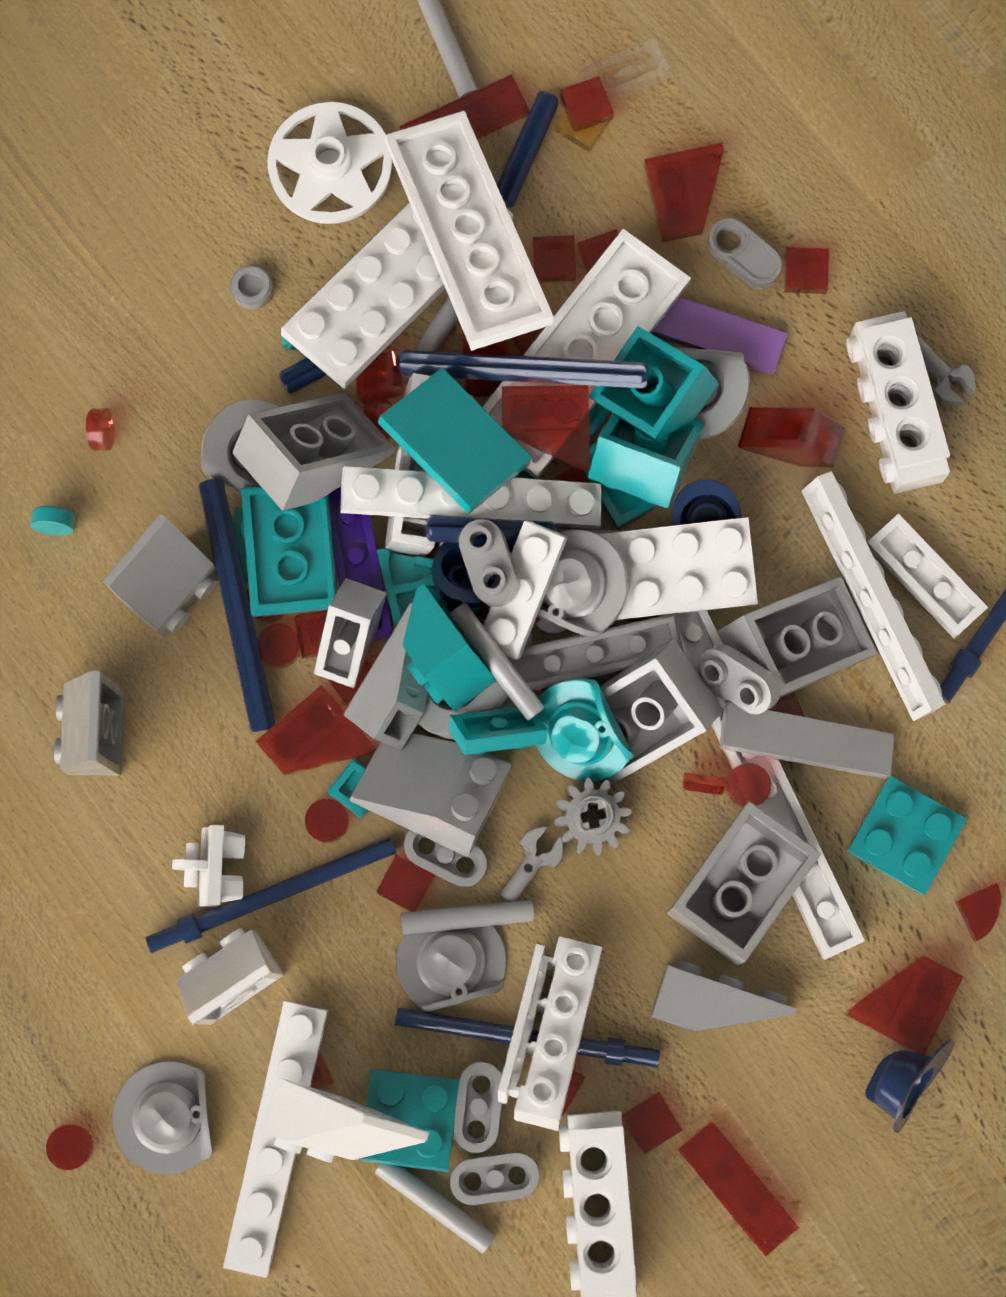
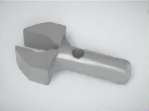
[917,337,975,407]
[501,827,563,902]

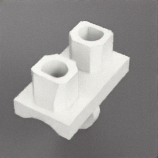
[172,825,245,907]

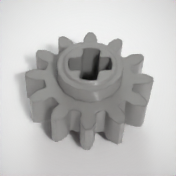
[554,778,632,857]

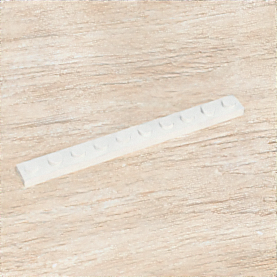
[659,610,865,960]

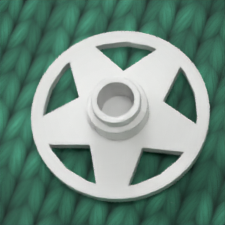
[267,102,393,224]

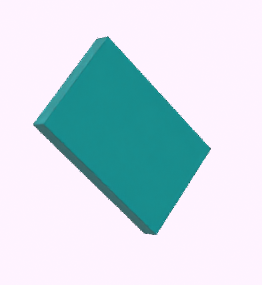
[378,368,532,515]
[241,486,337,617]

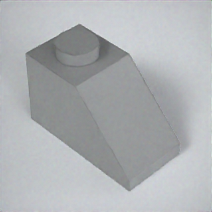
[314,578,387,688]

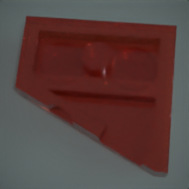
[643,142,724,243]
[501,385,590,471]
[255,685,377,776]
[845,955,963,1055]

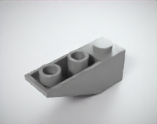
[343,603,428,750]
[650,960,796,1031]

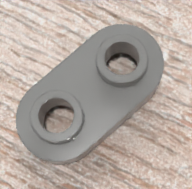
[459,519,519,607]
[698,644,780,714]
[404,830,487,888]
[454,1062,502,1153]
[450,1152,539,1205]

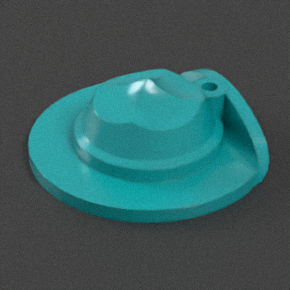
[536,678,634,782]

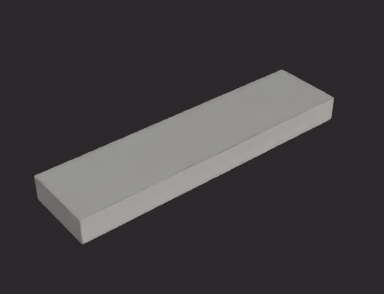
[506,613,684,691]
[719,703,894,779]

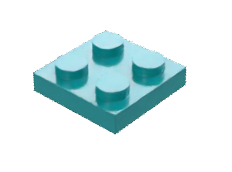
[846,776,967,896]
[359,1069,459,1172]

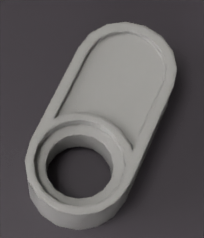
[708,218,782,290]

